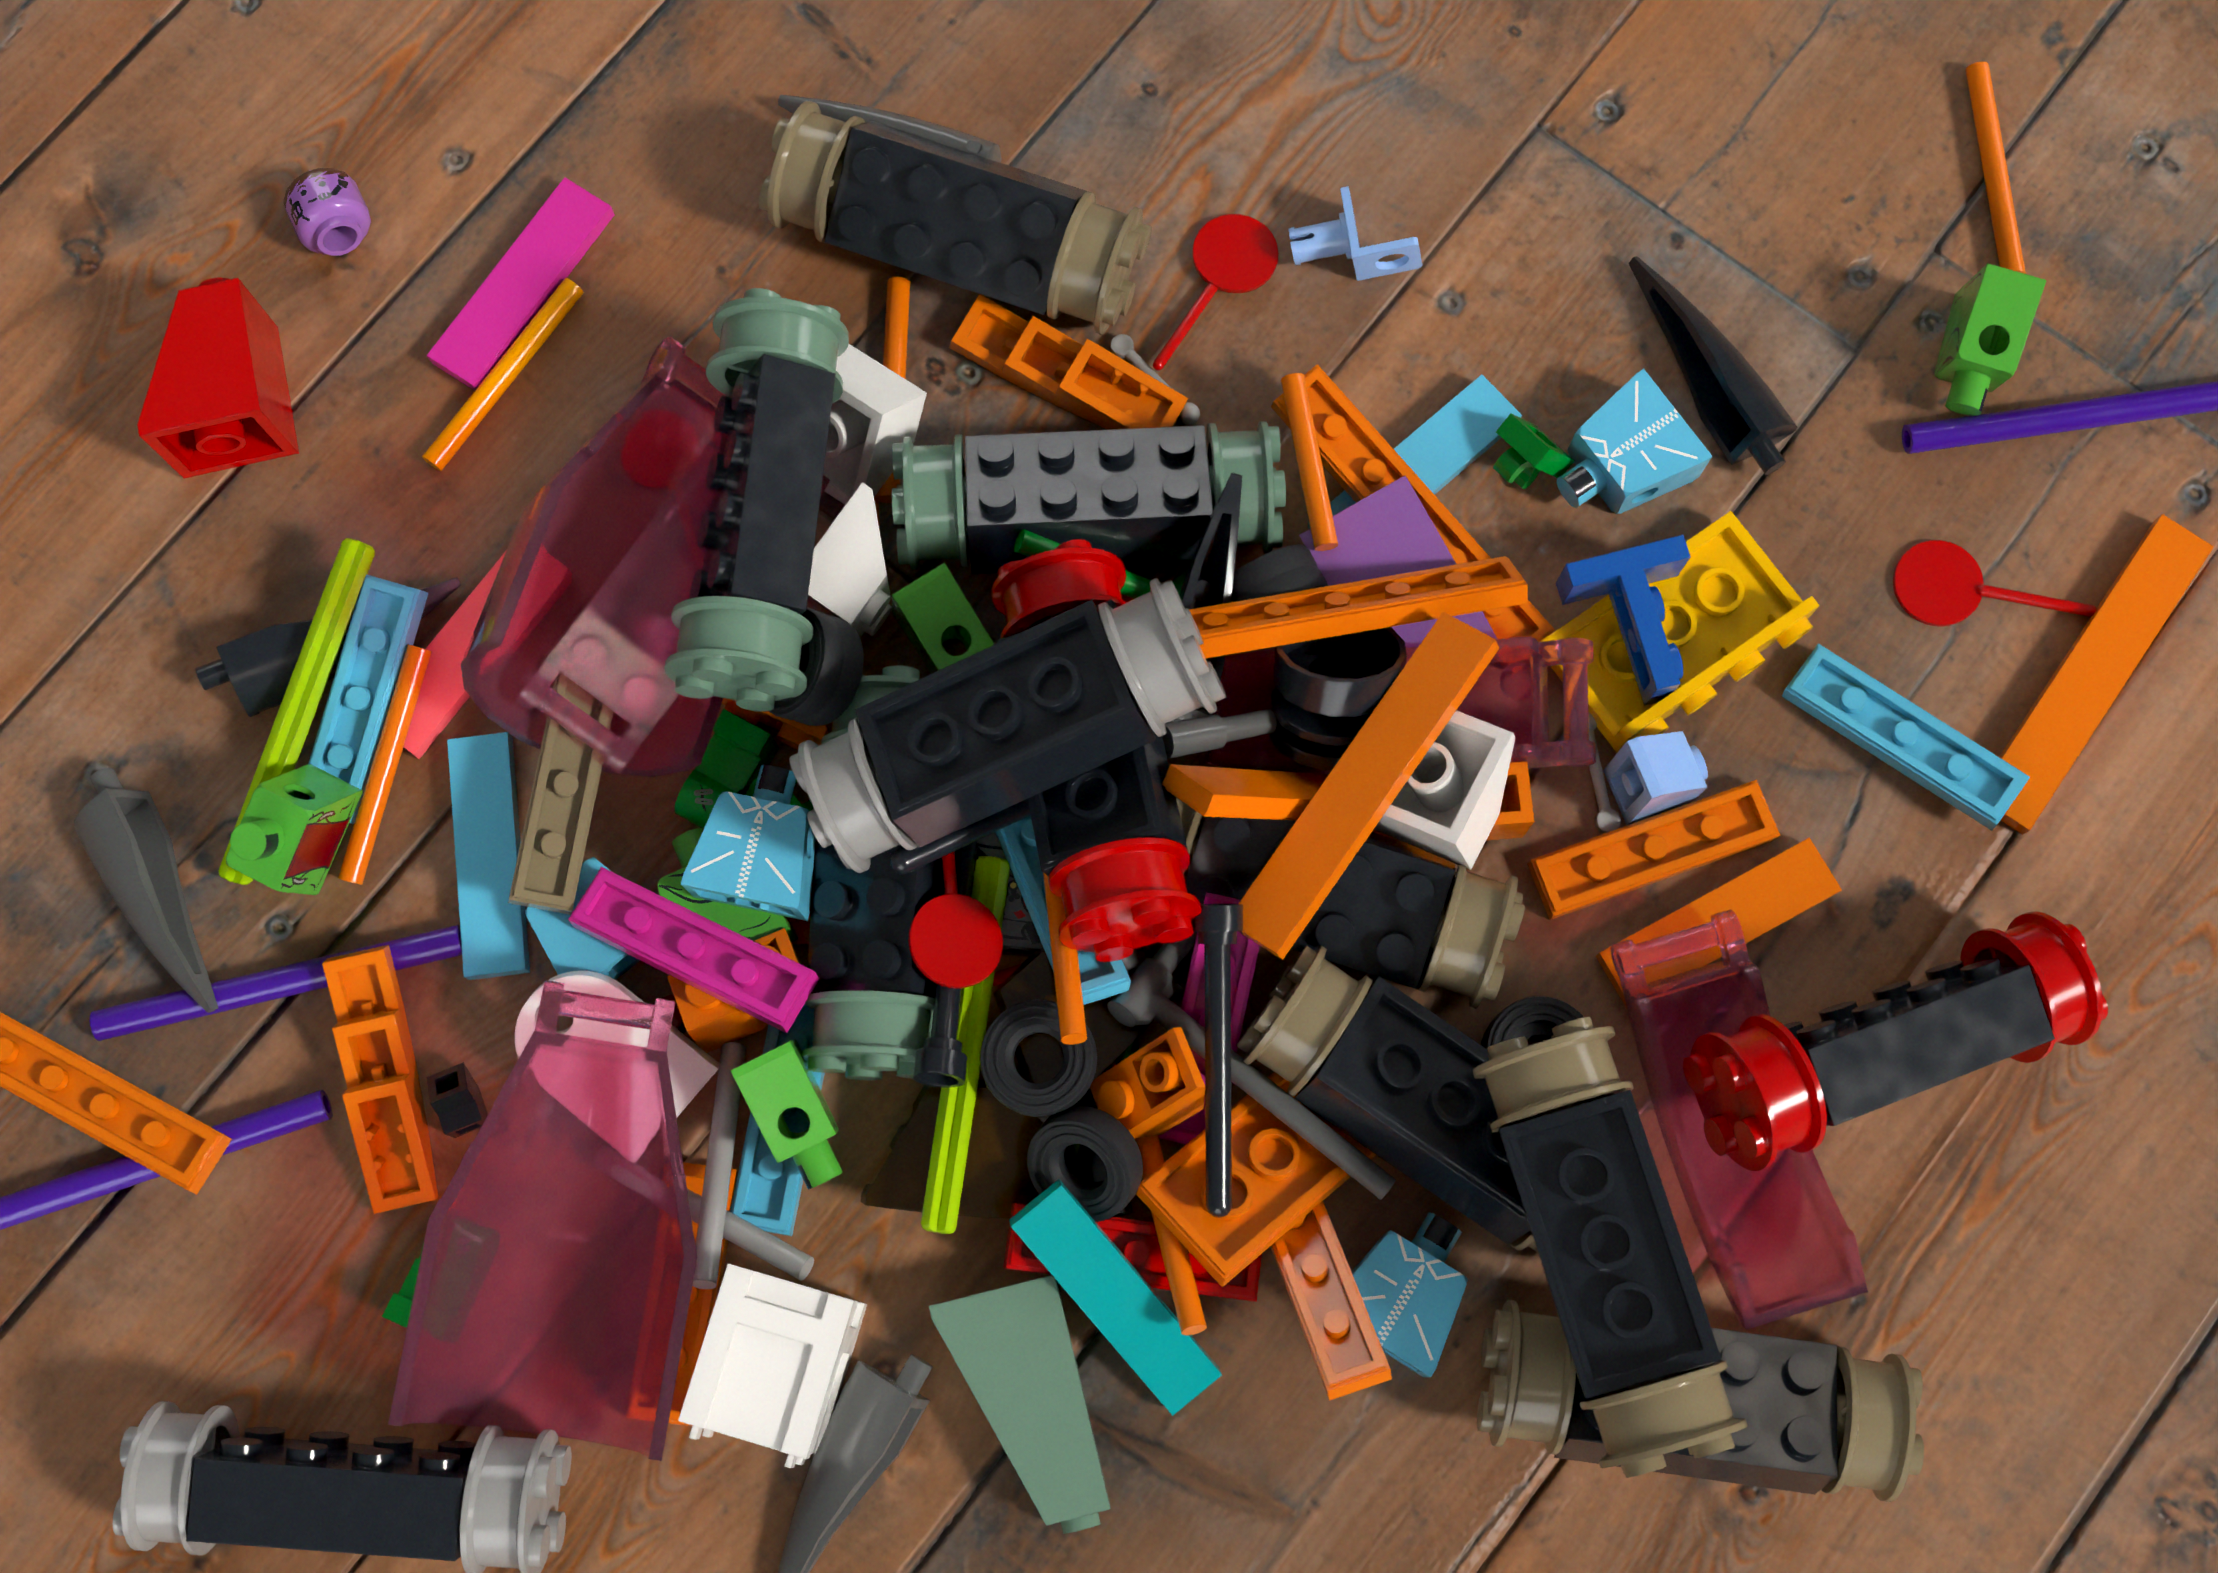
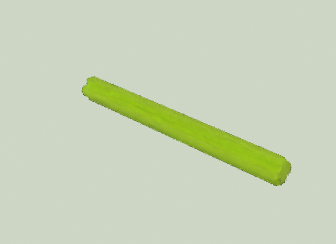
[218,538,375,885]
[921,856,1010,1234]

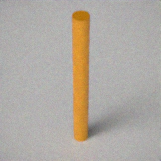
[422,278,584,472]

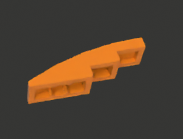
[949,294,1189,430]
[322,945,438,1214]

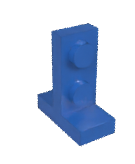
[1556,535,1691,706]

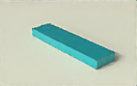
[1009,1179,1222,1416]

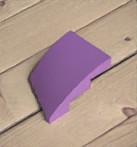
[1299,476,1498,651]

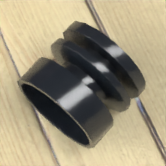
[1269,627,1407,771]

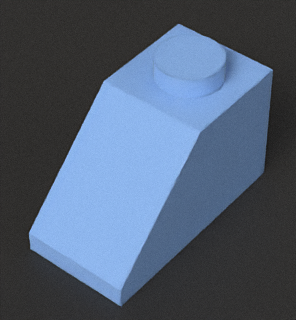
[1603,731,1708,825]

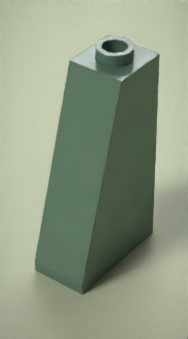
[929,1275,1111,1534]

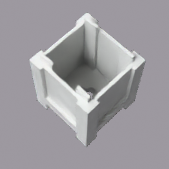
[678,1264,867,1468]

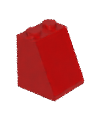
[137,277,299,479]

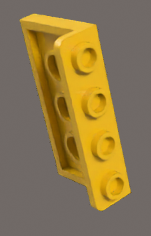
[1537,511,1820,753]

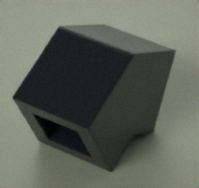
[426,1062,491,1138]

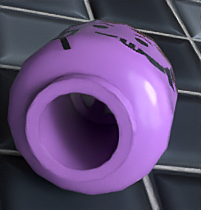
[284,168,371,256]

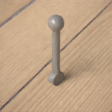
[1111,334,1200,425]
[1573,710,1621,834]

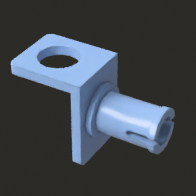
[1288,186,1422,281]

